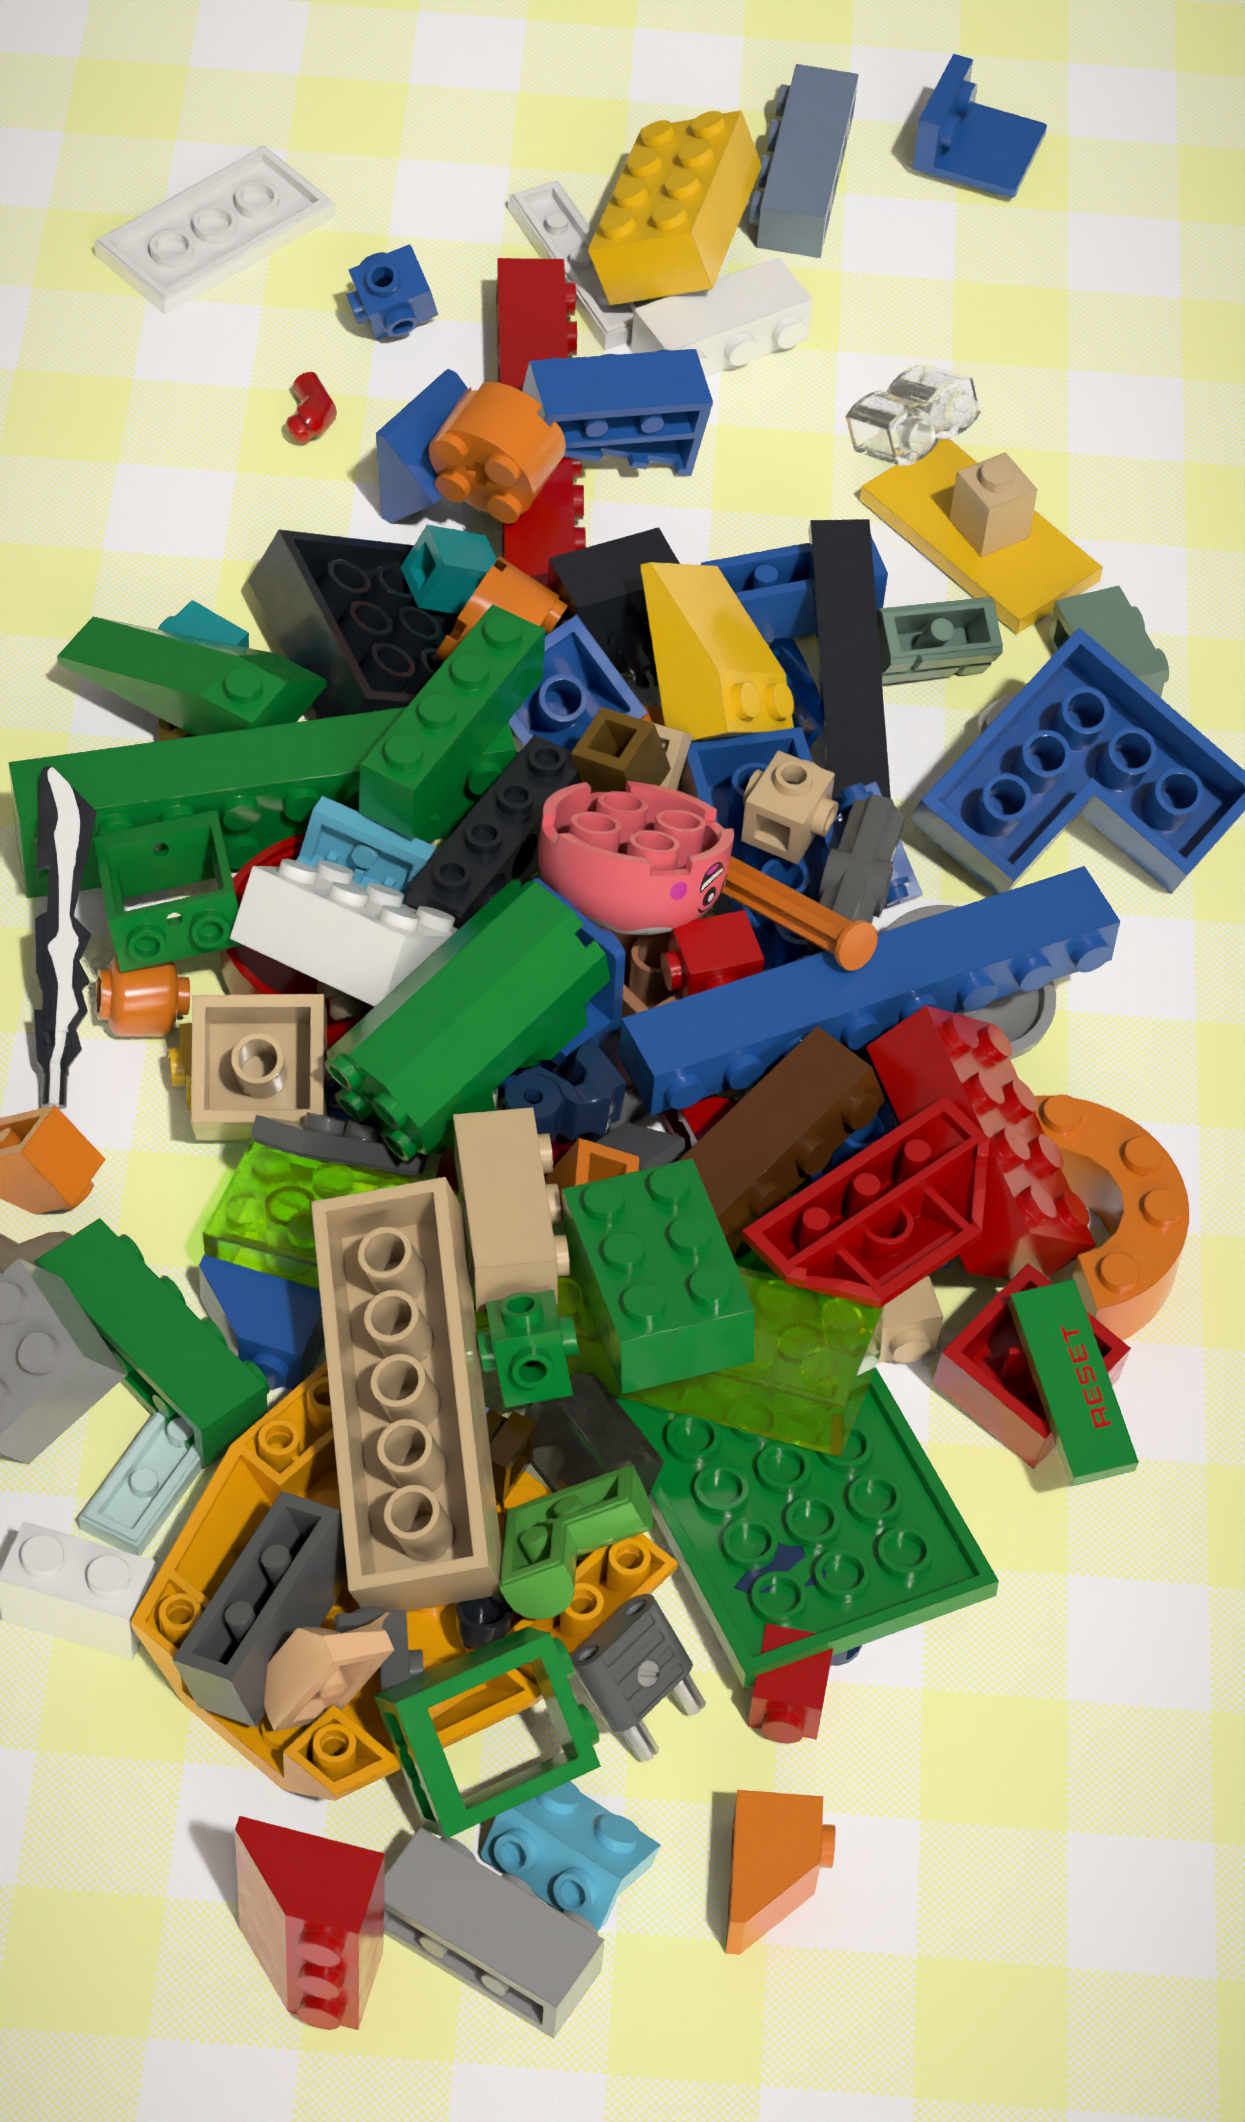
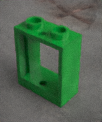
[93,809,243,972]
[374,1626,601,1839]

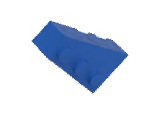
[522,349,713,476]

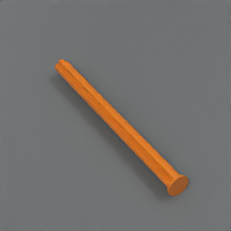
[721,856,878,971]

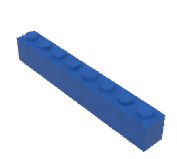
[619,866,1121,1116]

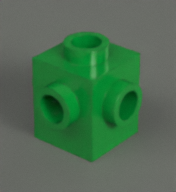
[477,1290,579,1408]

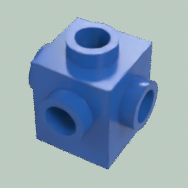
[346,244,439,341]

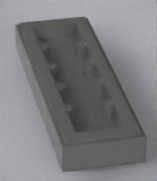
[250,1112,428,1176]

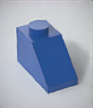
[199,1255,325,1390]

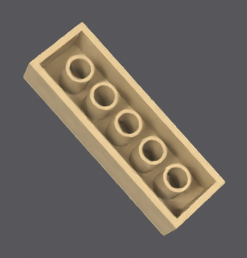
[311,1177,502,1611]

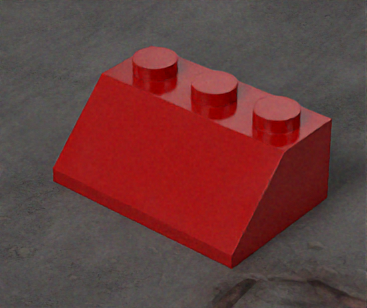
[235,1816,385,2031]

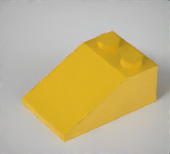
[640,562,794,742]

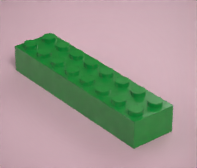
[8,707,516,899]

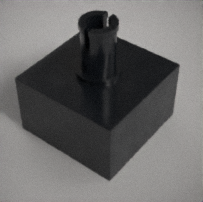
[547,527,680,689]

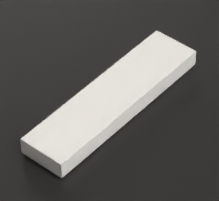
[508,180,644,350]

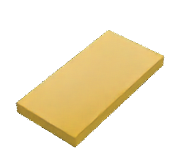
[860,435,1103,634]

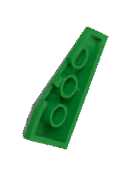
[57,616,326,736]

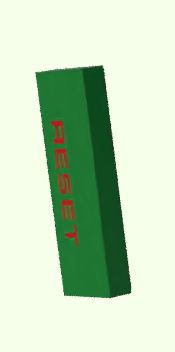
[1007,1279,1139,1487]

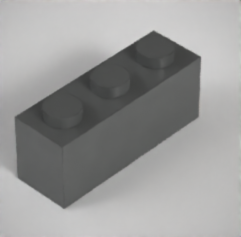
[172,1491,348,1727]

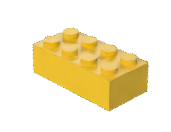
[588,110,762,306]

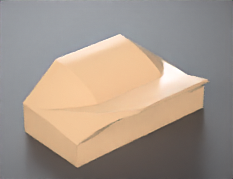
[263,1612,394,1731]

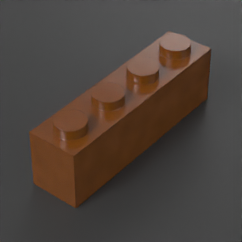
[677,1026,885,1256]

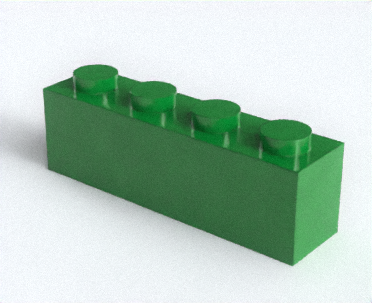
[359,604,546,839]
[35,1218,270,1468]

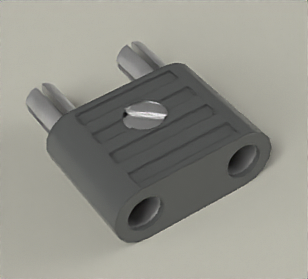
[571,1594,706,1762]

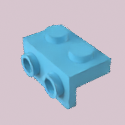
[296,796,436,905]
[481,1781,661,1932]

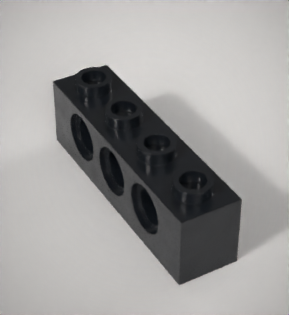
[406,734,582,929]

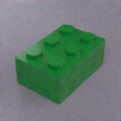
[562,1158,755,1394]

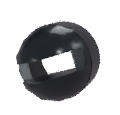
[456,1595,513,1650]

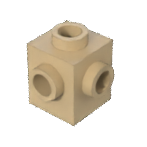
[741,750,838,865]

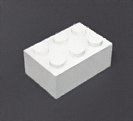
[230,859,459,1007]

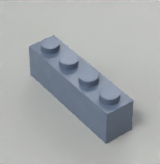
[749,64,859,258]

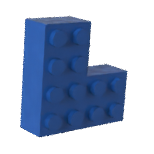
[910,627,1245,895]

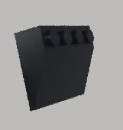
[248,529,459,719]

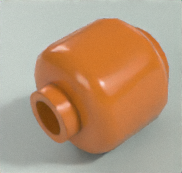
[96,955,190,1037]

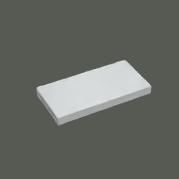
[94,145,335,315]

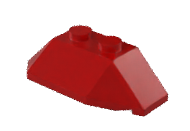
[741,1096,990,1309]

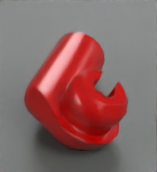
[286,372,337,443]

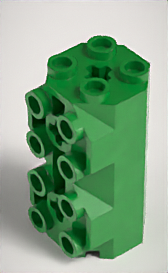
[325,880,611,1161]

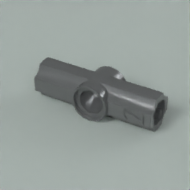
[805,794,906,956]

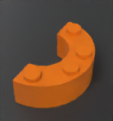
[1035,1094,1189,1341]

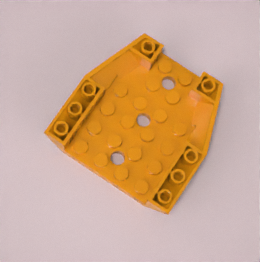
[131,1361,678,1801]

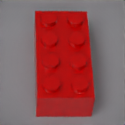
[866,1005,1096,1281]

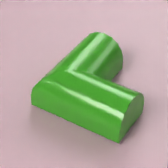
[499,1465,654,1620]

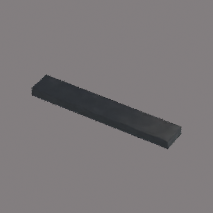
[808,519,891,799]

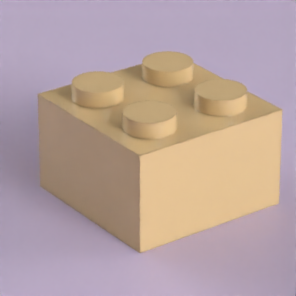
[191,994,327,1140]

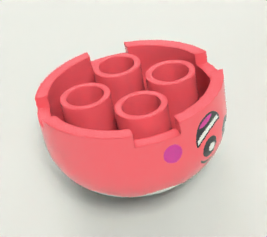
[538,781,734,935]

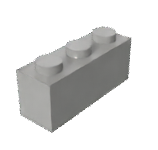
[384,1827,605,2039]

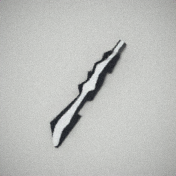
[34,766,97,1109]

